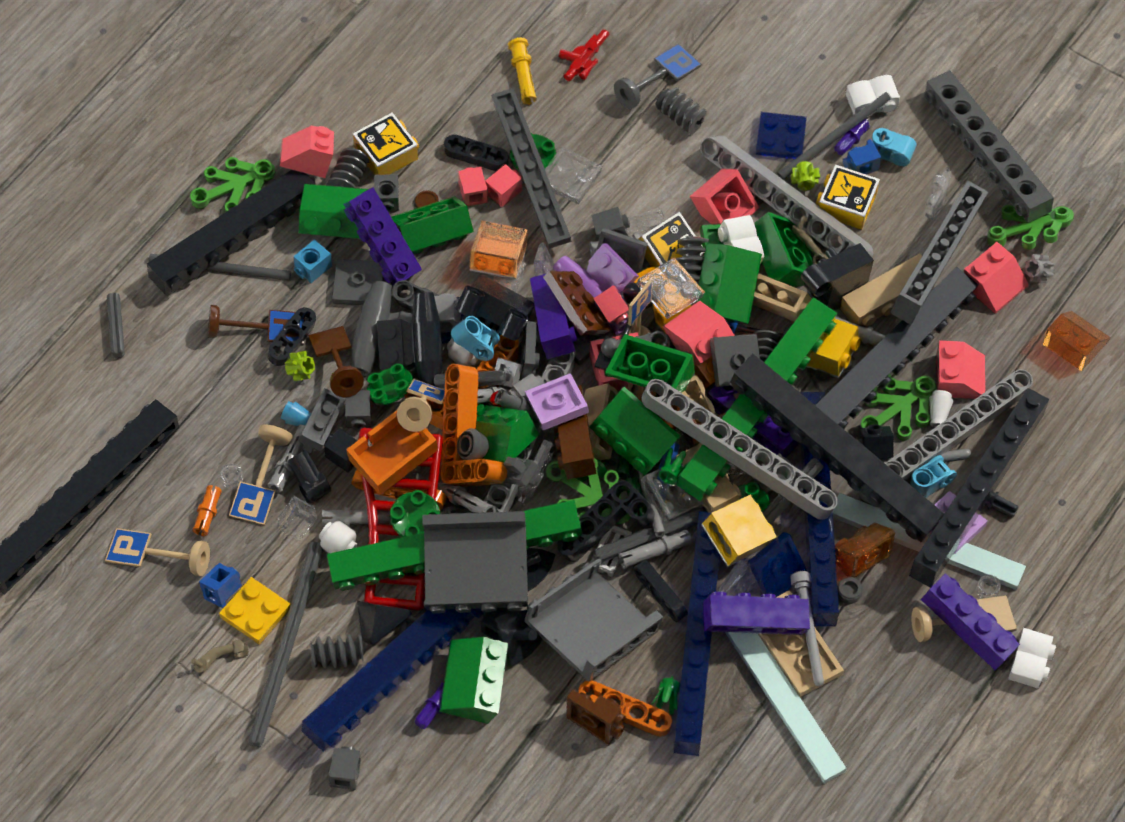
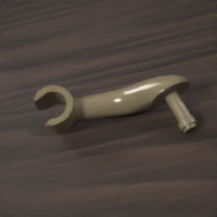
[792,216,829,264]
[191,640,249,673]

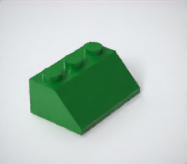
[298,184,376,238]
[391,196,474,254]
[754,212,814,288]
[695,243,762,324]
[605,334,695,393]
[589,387,680,476]
[476,404,540,463]
[440,637,508,724]

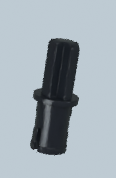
[986,492,1018,517]

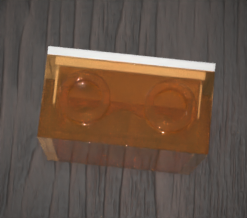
[470,221,528,280]

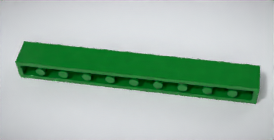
[676,297,837,502]
[327,500,582,591]

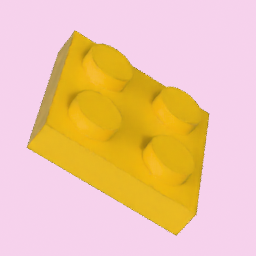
[219,577,291,645]

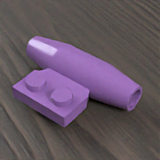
[553,244,639,335]

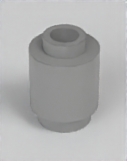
[508,373,545,403]

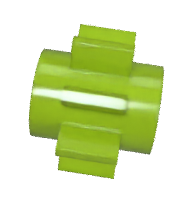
[791,161,820,191]
[285,351,315,381]

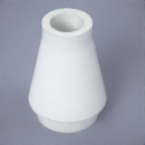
[929,390,953,427]

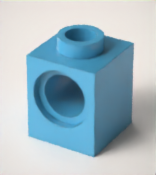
[294,239,332,283]

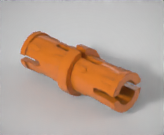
[192,485,222,536]

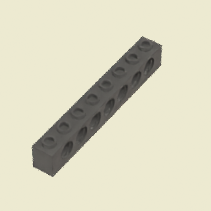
[924,70,1054,223]
[890,181,988,324]

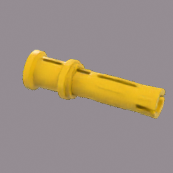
[508,38,537,105]

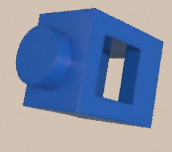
[843,139,881,175]
[199,563,242,608]

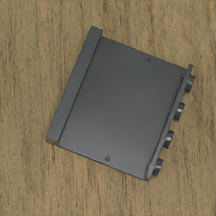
[423,511,528,614]
[524,558,663,682]

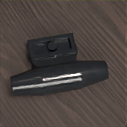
[377,292,443,386]

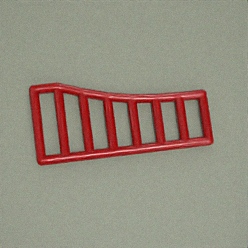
[358,428,443,611]

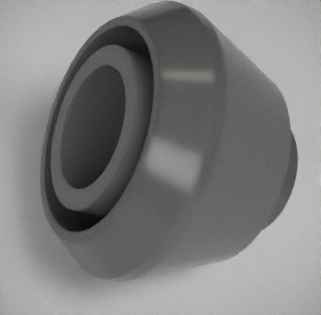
[457,428,489,460]

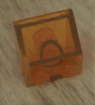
[1043,311,1111,371]
[832,522,895,578]

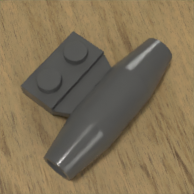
[351,281,412,376]

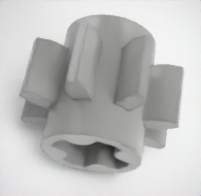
[1024,254,1055,283]

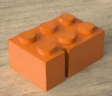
[346,410,438,495]

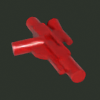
[558,29,609,82]

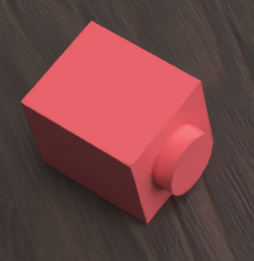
[485,164,522,207]
[458,167,488,206]
[593,285,629,325]

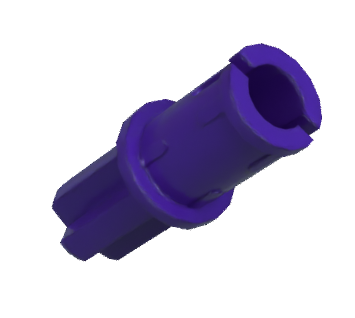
[834,119,870,155]
[415,682,444,729]

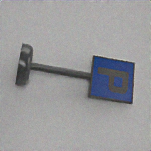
[614,43,702,109]

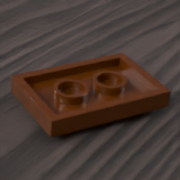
[543,271,611,336]

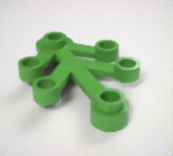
[190,157,276,212]
[987,205,1074,250]
[860,376,937,441]
[546,458,630,527]

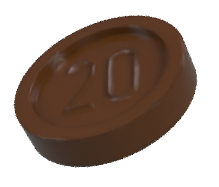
[415,190,439,208]

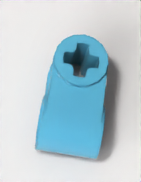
[872,128,917,166]
[451,316,500,361]
[910,455,957,498]

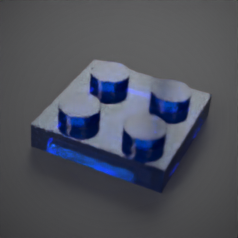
[756,112,807,159]
[747,532,808,597]

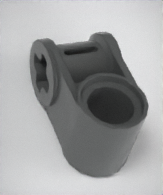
[392,280,439,311]

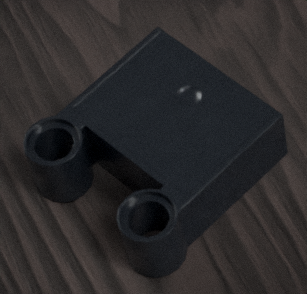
[801,243,874,310]
[455,274,535,341]

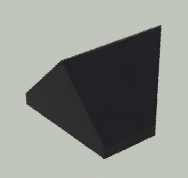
[357,600,412,645]

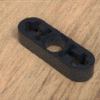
[444,134,508,171]
[268,307,316,366]
[633,560,688,622]

